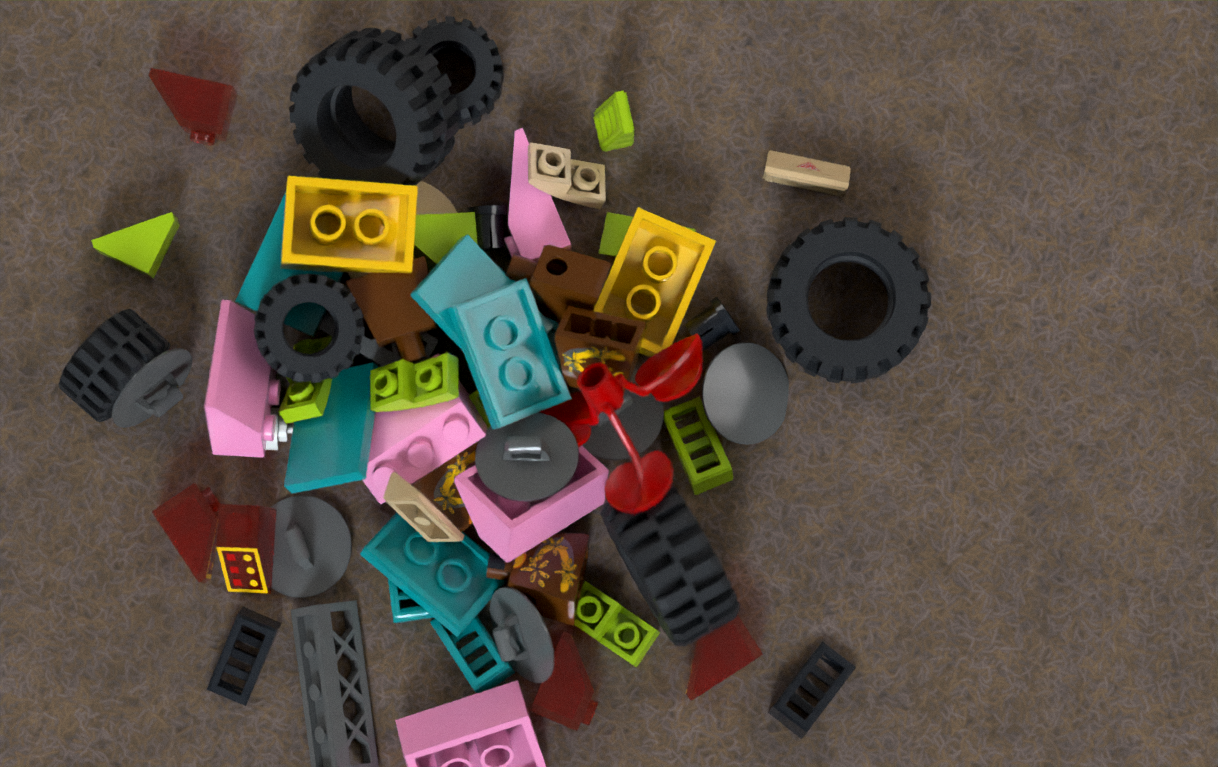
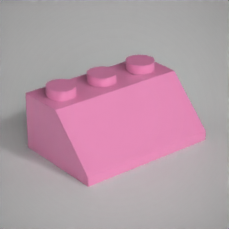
[205,300,281,458]
[362,353,487,505]
[454,446,609,563]
[395,680,546,767]

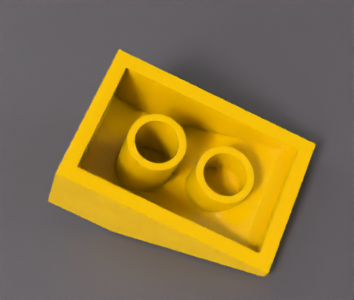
[280,176,418,273]
[593,207,716,357]

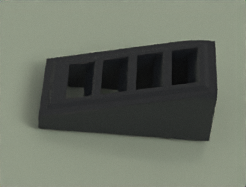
[207,607,282,706]
[768,641,856,739]

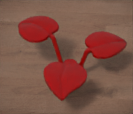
[538,333,703,513]

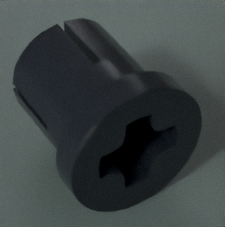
[465,205,507,251]
[685,297,740,351]

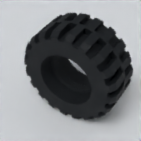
[289,28,459,186]
[766,217,931,384]
[600,483,740,646]

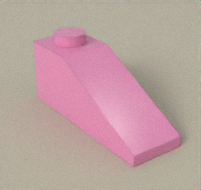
[504,128,571,262]

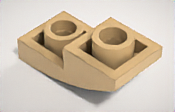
[528,142,606,209]

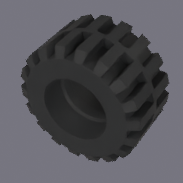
[405,16,504,129]
[254,274,365,383]
[58,309,170,423]

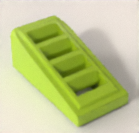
[593,90,634,151]
[663,396,733,495]

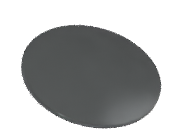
[702,343,789,445]
[112,348,192,428]
[568,369,664,460]
[475,412,579,501]
[251,496,352,598]
[490,587,554,683]

